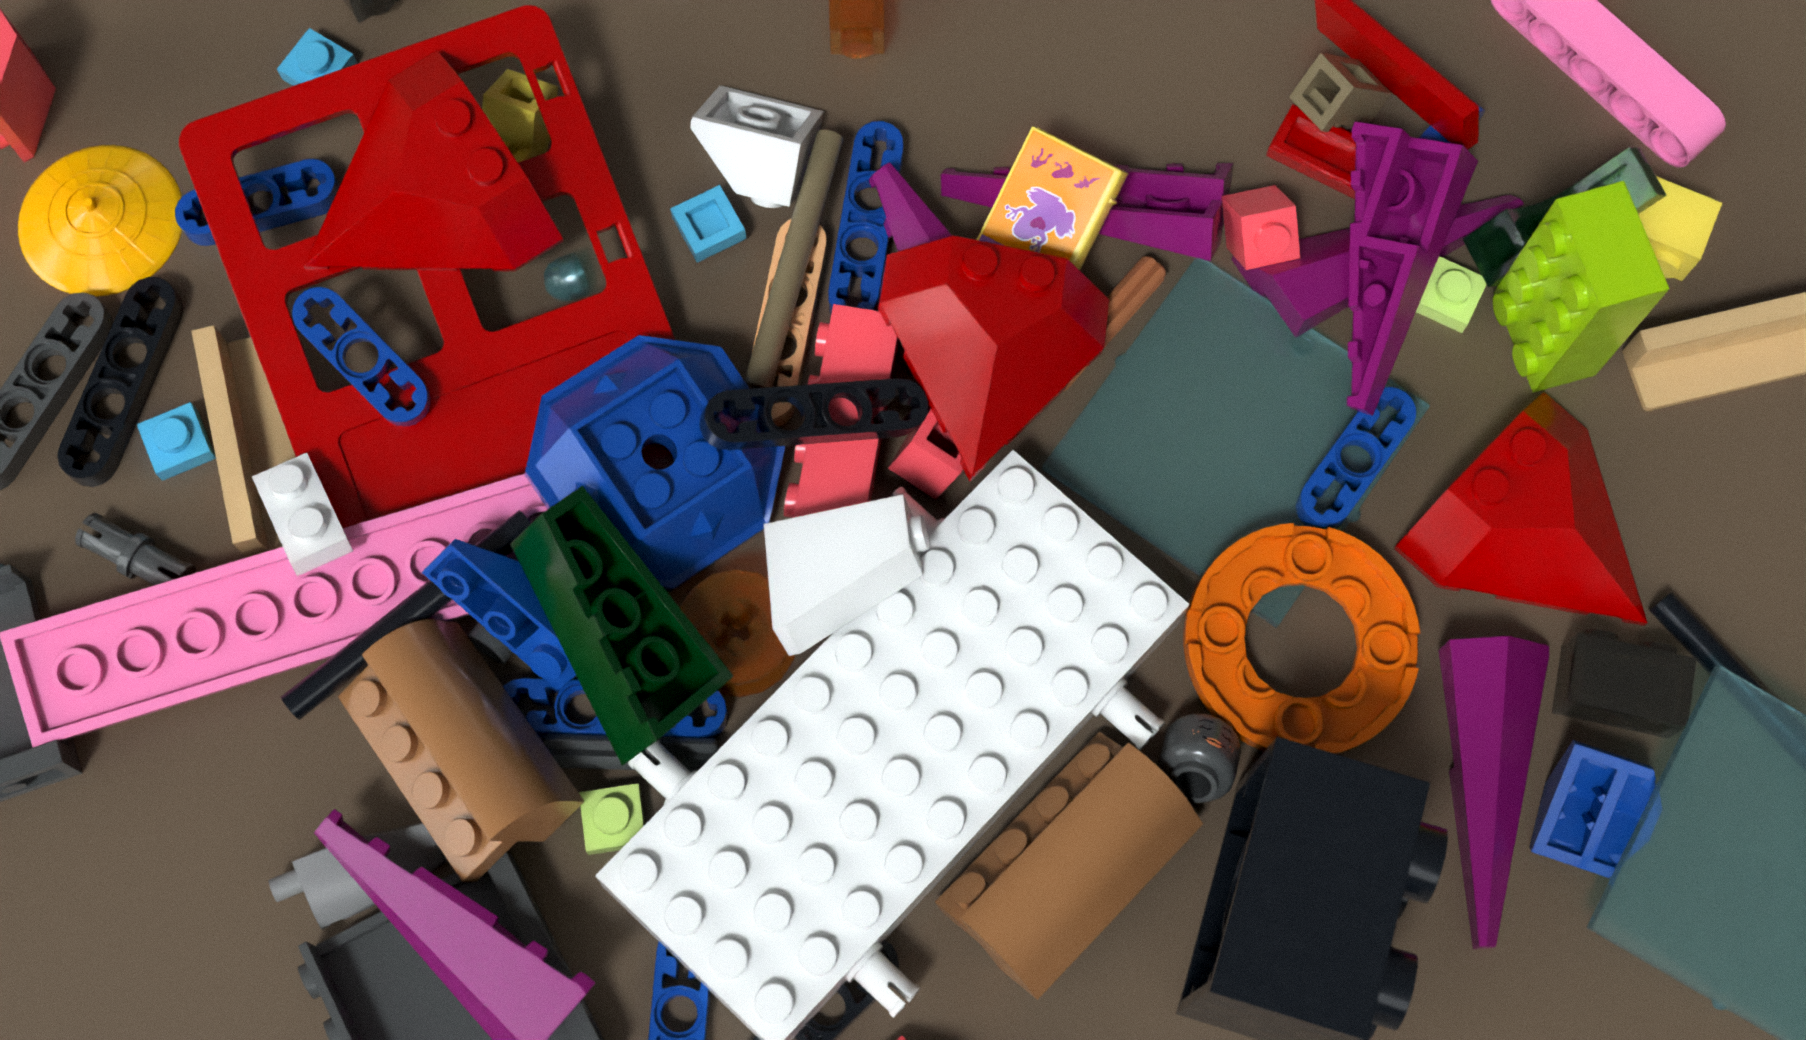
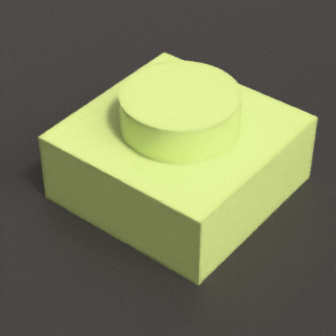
[1416,256,1489,333]
[579,783,645,855]

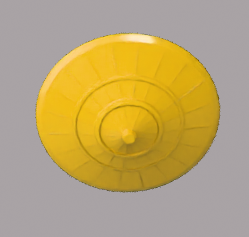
[18,145,182,297]

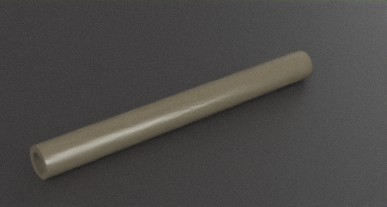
[744,130,844,389]

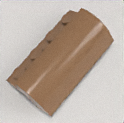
[338,619,585,882]
[935,732,1203,1000]

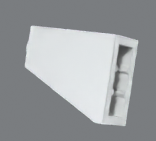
[764,494,929,656]

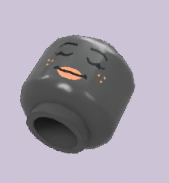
[1158,714,1241,803]

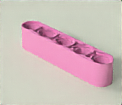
[1490,0,1726,167]

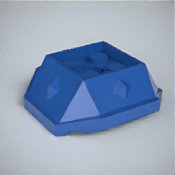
[525,335,786,592]

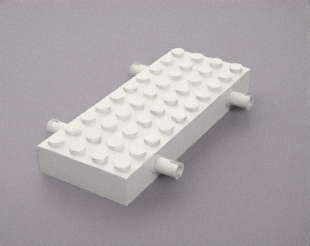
[595,450,1190,1040]

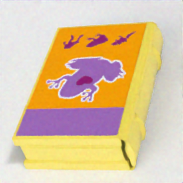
[977,126,1128,270]

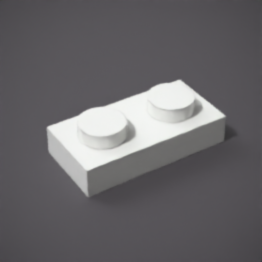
[252,453,353,576]

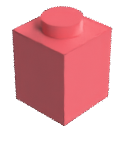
[1221,185,1300,270]
[888,407,963,500]

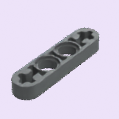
[0,292,113,490]

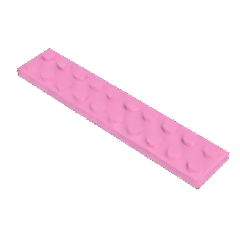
[0,473,548,748]

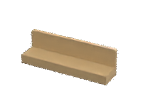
[1622,292,1806,411]
[191,325,296,558]

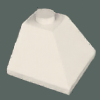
[690,85,824,208]

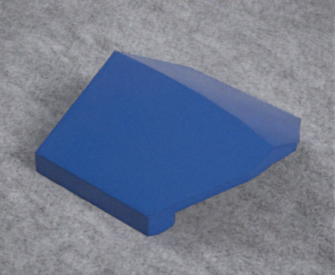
[1529,740,1660,878]

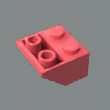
[0,8,56,163]

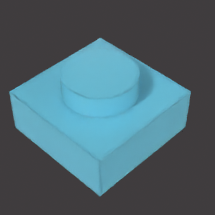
[277,28,358,86]
[670,185,746,263]
[137,402,216,481]

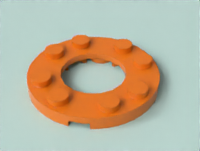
[1183,523,1420,754]

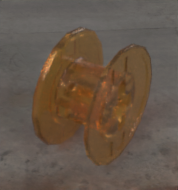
[680,569,795,698]

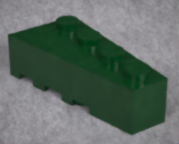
[510,486,734,766]

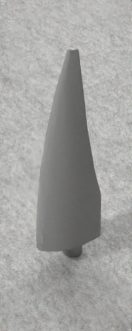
[268,822,448,930]

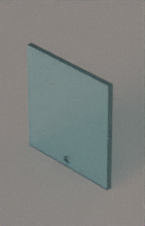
[1042,258,1430,628]
[1586,666,1806,1040]

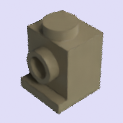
[1289,53,1392,132]

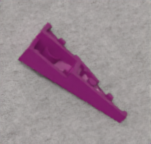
[314,809,596,1040]

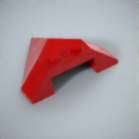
[303,51,564,272]
[878,235,1109,482]
[1394,392,1648,626]

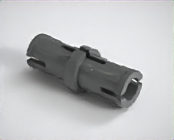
[75,513,197,585]

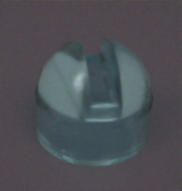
[544,252,589,301]

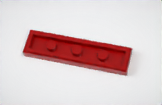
[1315,0,1479,150]

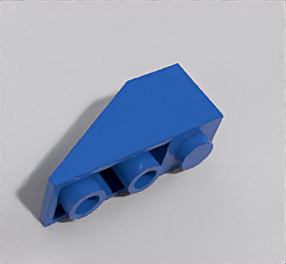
[422,539,576,691]

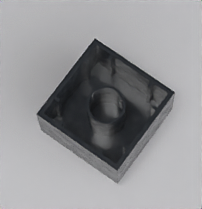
[1176,737,1448,1040]

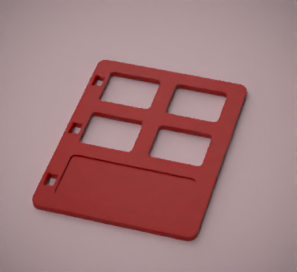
[179,5,675,528]

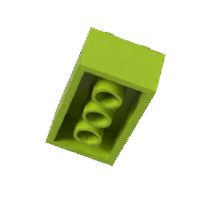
[1493,181,1669,393]

